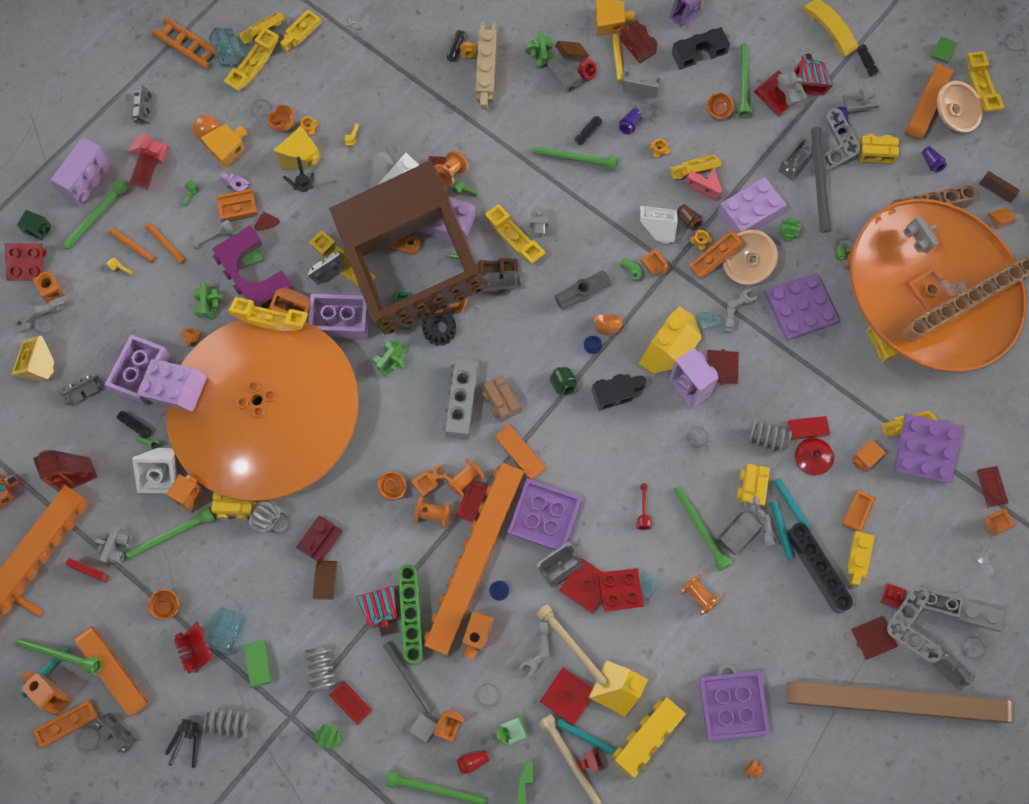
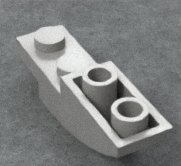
[918,588,1006,632]

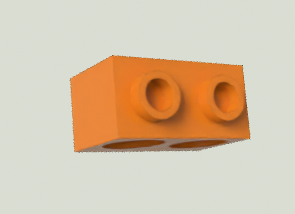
[166,474,205,513]

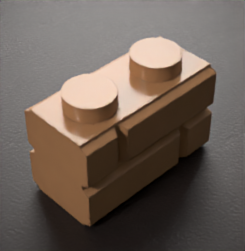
[481,375,521,422]

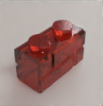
[619,20,658,63]
[130,148,160,191]

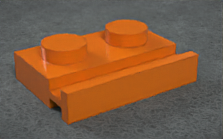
[216,189,258,222]

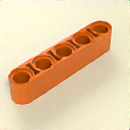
[905,63,953,140]
[74,626,149,717]

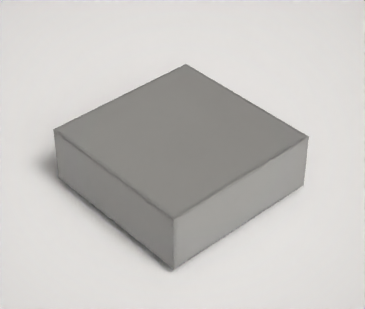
[409,714,437,743]

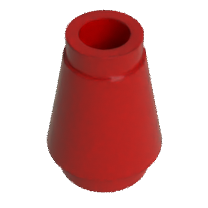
[457,750,489,775]

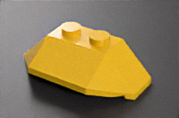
[638,306,702,375]

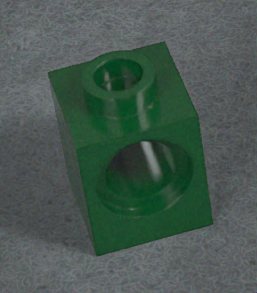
[17,210,51,241]

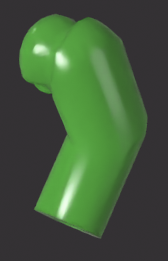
[620,258,642,281]

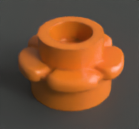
[744,759,763,779]

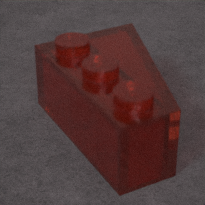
[33,450,98,492]

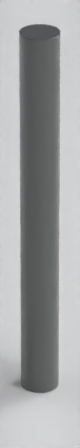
[383,641,435,714]

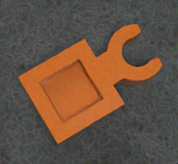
[411,464,448,497]

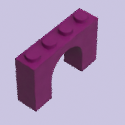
[212,225,293,308]

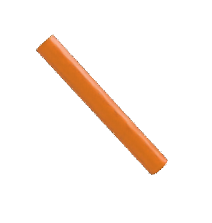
[145,223,186,264]
[109,227,156,263]
[14,596,44,618]

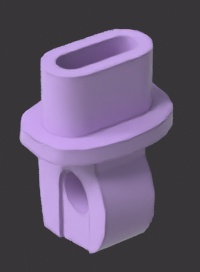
[220,172,250,192]

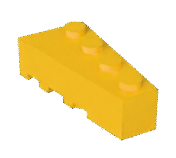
[612,697,686,779]

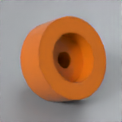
[180,328,201,347]

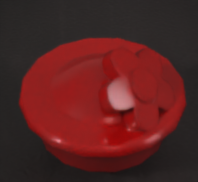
[578,59,597,81]

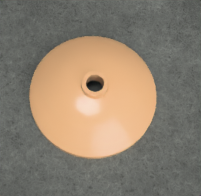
[937,81,983,133]
[723,230,778,285]

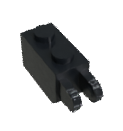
[591,374,646,411]

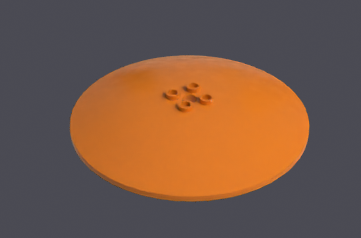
[850,199,1026,373]
[166,320,359,502]

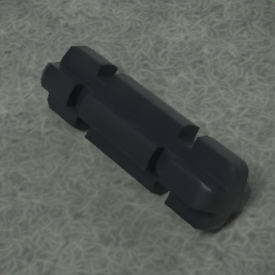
[446,30,465,62]
[857,44,879,77]
[575,116,602,145]
[116,411,152,438]

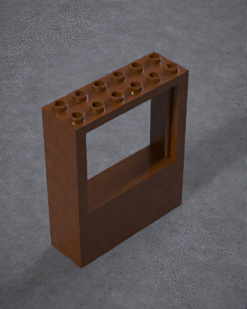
[329,160,488,335]

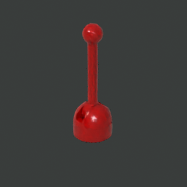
[636,483,652,530]

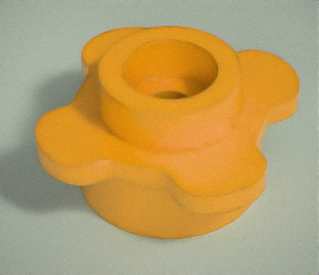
[460,42,477,59]
[298,116,319,135]
[649,139,670,158]
[690,230,712,250]

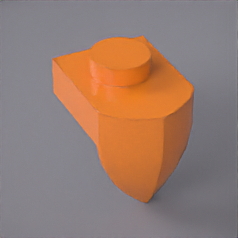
[640,248,668,276]
[984,508,1016,536]
[433,710,465,742]

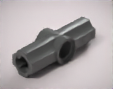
[554,270,611,311]

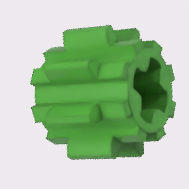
[779,217,801,241]
[314,724,342,750]

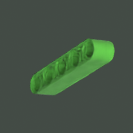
[398,564,423,666]

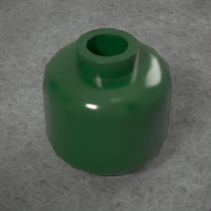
[550,367,578,396]

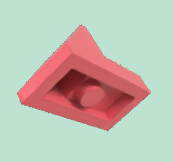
[128,133,169,163]
[685,169,722,201]

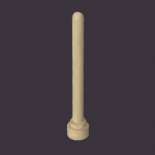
[536,604,607,685]
[538,714,601,804]

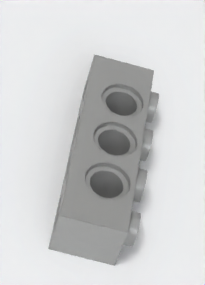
[442,359,479,439]

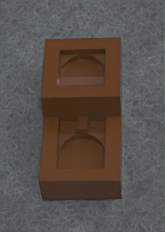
[478,258,518,278]
[313,561,337,600]

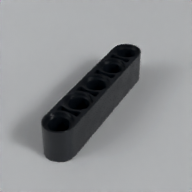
[787,523,853,614]

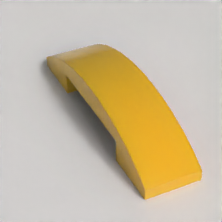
[802,0,858,58]
[224,27,279,91]
[967,51,1005,112]
[485,204,546,265]
[309,230,376,288]
[228,297,308,331]

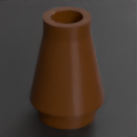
[677,204,703,231]

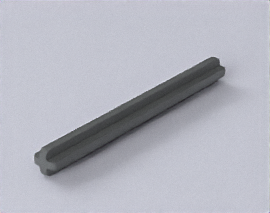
[811,127,831,233]

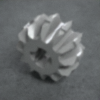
[249,501,281,534]

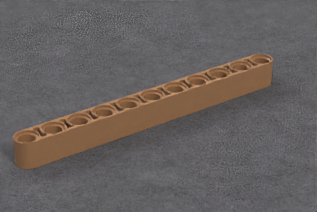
[902,255,1029,342]
[787,682,1013,723]

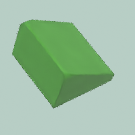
[932,37,957,63]

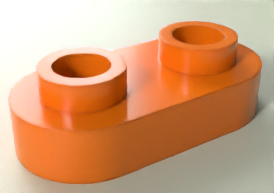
[387,234,421,255]

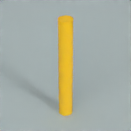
[612,34,624,83]

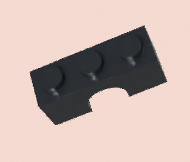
[672,27,730,70]

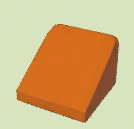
[988,208,1017,230]

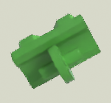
[525,31,554,69]
[193,282,223,320]
[372,340,407,377]

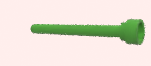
[738,43,752,119]
[532,146,618,171]
[63,179,129,249]
[675,486,732,572]
[125,506,216,559]
[16,639,102,675]
[386,770,486,804]

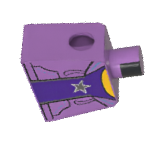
[669,0,704,28]

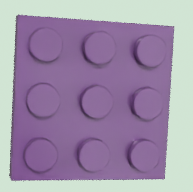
[764,273,839,341]
[893,414,963,484]
[507,478,582,551]
[699,671,770,741]

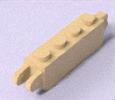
[475,22,497,110]

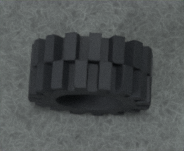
[422,310,456,346]

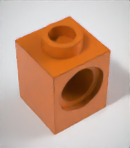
[33,270,65,304]
[851,439,886,473]

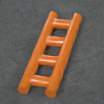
[152,17,221,70]

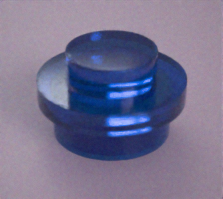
[583,336,602,354]
[489,581,509,601]

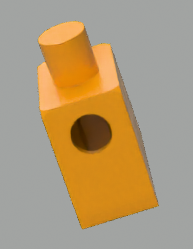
[595,0,635,36]
[201,124,247,169]

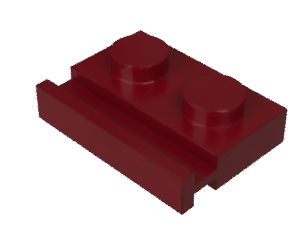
[296,515,343,564]

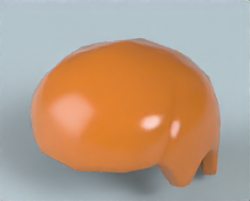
[706,92,733,120]
[267,105,295,133]
[192,114,221,140]
[593,314,623,335]
[377,471,407,501]
[148,589,180,621]

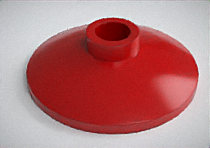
[795,438,834,476]

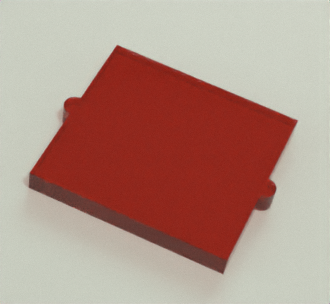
[707,349,739,385]
[851,616,899,660]

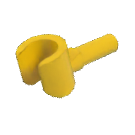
[345,123,359,146]
[106,258,134,276]

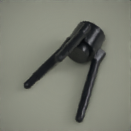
[283,156,315,192]
[165,719,201,768]

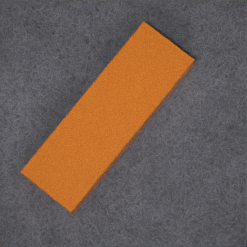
[689,230,744,280]
[495,424,546,480]
[32,699,99,749]

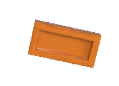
[841,489,875,532]

